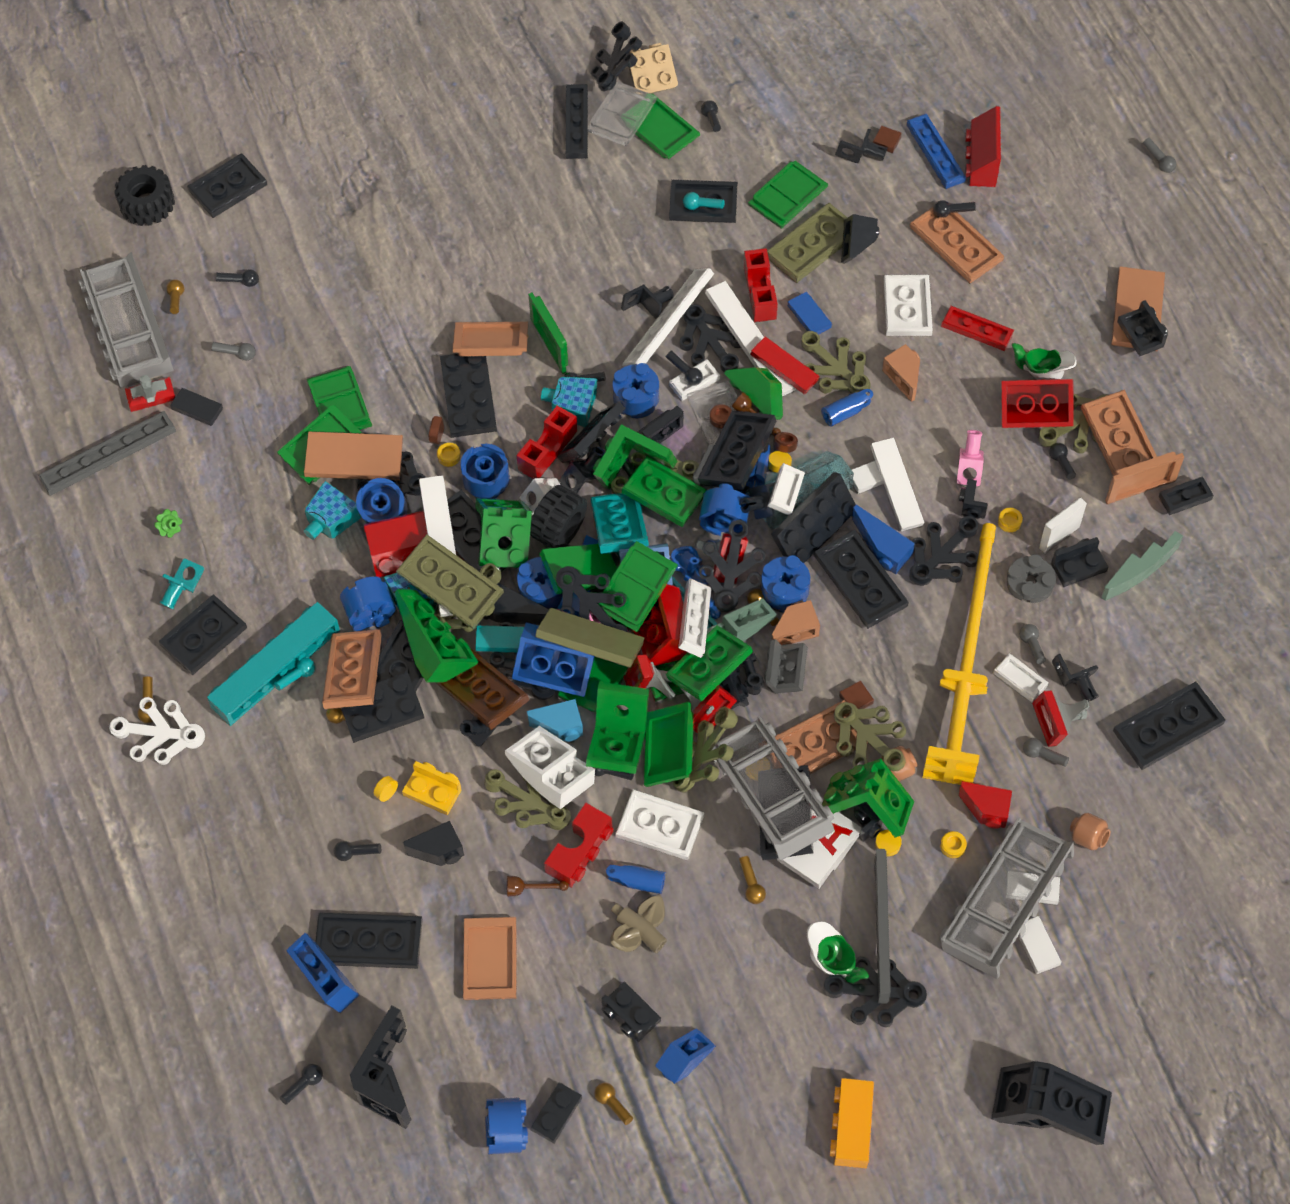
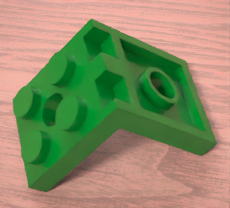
[593,424,678,490]
[475,498,532,568]
[586,682,649,774]
[822,758,915,838]

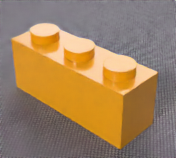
[830,1078,874,1169]

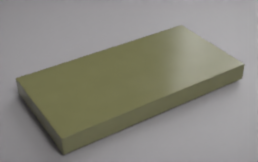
[767,203,847,283]
[396,534,504,630]
[535,608,644,667]

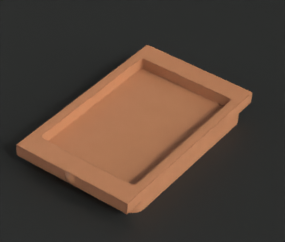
[452,322,529,356]
[1105,452,1184,504]
[463,917,517,1000]

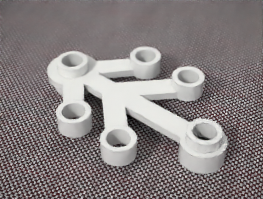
[109,697,205,765]

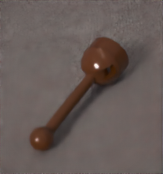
[732,392,781,436]
[507,876,569,896]

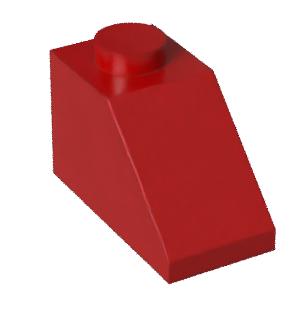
[958,781,1012,829]

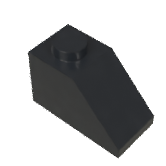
[841,214,879,264]
[403,821,464,866]

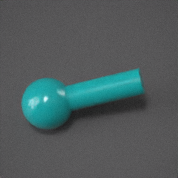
[683,192,724,210]
[274,658,316,691]

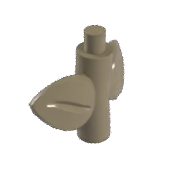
[610,894,667,953]

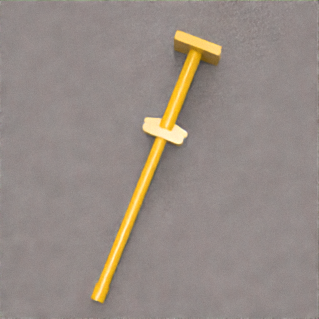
[922,523,996,785]

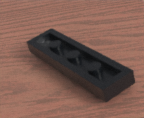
[566,84,588,159]

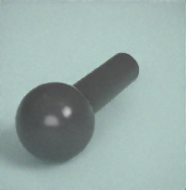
[1143,137,1177,173]
[211,342,256,361]
[1019,624,1046,664]
[1023,738,1069,767]

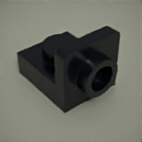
[854,802,882,842]

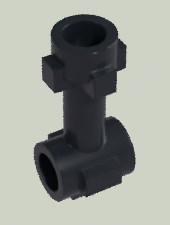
[740,653,764,695]

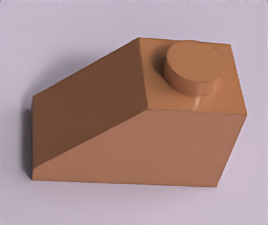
[882,344,920,402]
[772,600,820,645]

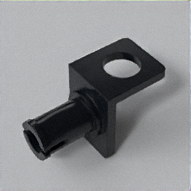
[835,129,888,164]
[621,284,674,319]
[559,446,605,494]
[739,482,775,519]
[1052,654,1099,702]
[460,716,512,747]

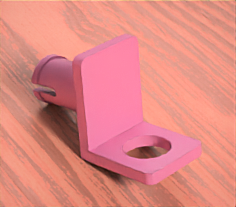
[957,430,984,486]

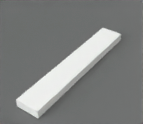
[622,268,714,367]
[705,281,796,396]
[419,475,456,617]

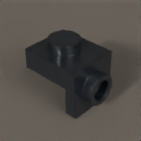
[959,479,988,519]

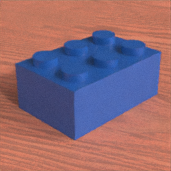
[512,623,595,697]

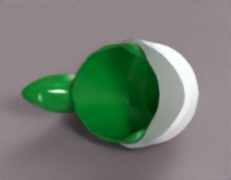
[1012,343,1077,380]
[807,922,869,983]

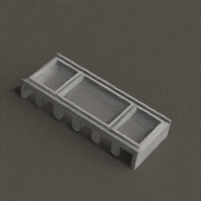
[79,252,174,388]
[712,716,835,861]
[940,817,1074,979]

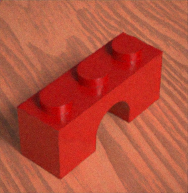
[744,248,778,322]
[516,405,577,479]
[544,803,614,888]

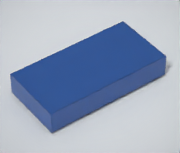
[787,291,832,335]

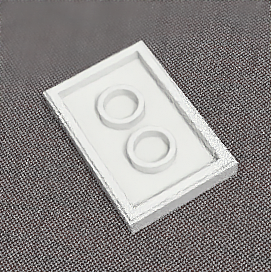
[883,275,933,336]
[616,790,704,860]

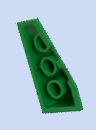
[395,589,478,683]

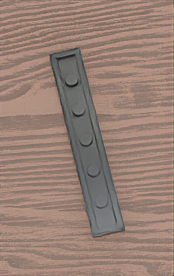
[38,411,176,496]
[874,849,891,1003]

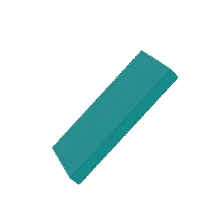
[590,493,649,554]

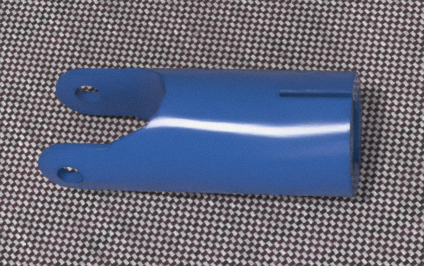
[821,389,873,427]
[746,444,770,488]
[606,865,666,894]

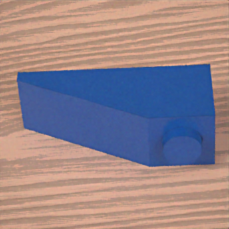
[852,504,915,575]
[286,932,359,1013]

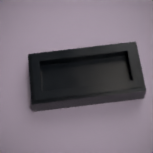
[170,388,223,426]

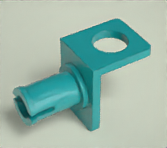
[159,558,205,610]

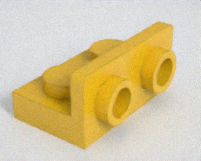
[402,761,462,816]

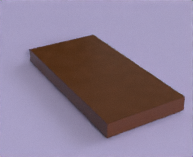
[435,649,530,730]

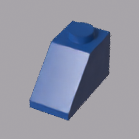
[655,1028,716,1084]

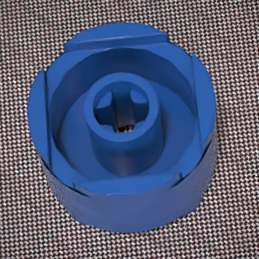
[613,363,659,419]
[461,443,510,499]
[356,478,407,524]
[699,484,750,536]
[761,555,810,613]
[517,557,563,610]
[340,577,396,631]
[485,1097,528,1154]

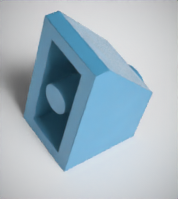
[527,699,583,742]

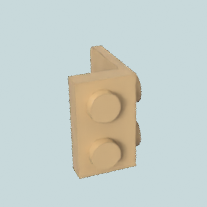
[629,43,678,96]

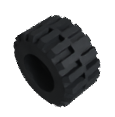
[114,165,175,226]
[530,485,587,548]

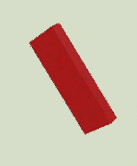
[941,306,1014,351]
[750,336,820,395]

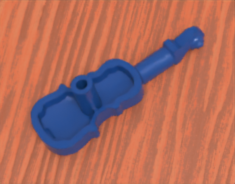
[670,546,721,620]

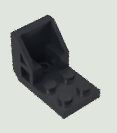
[350,1005,411,1129]
[991,1061,1112,1145]

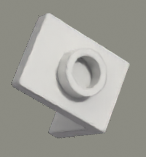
[520,478,561,515]

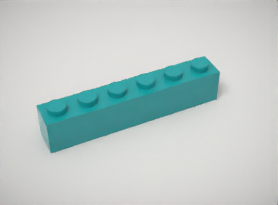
[207,602,340,726]

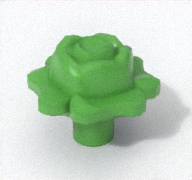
[154,509,182,538]

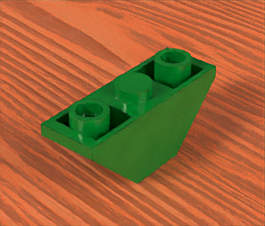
[724,367,783,420]

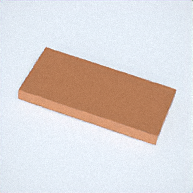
[910,207,1004,283]
[1111,267,1165,351]
[1081,389,1157,475]
[304,432,403,480]
[322,629,382,709]
[759,700,868,774]

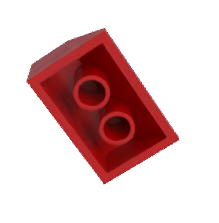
[965,106,1001,187]
[1001,379,1074,428]
[364,511,427,577]
[633,584,688,666]

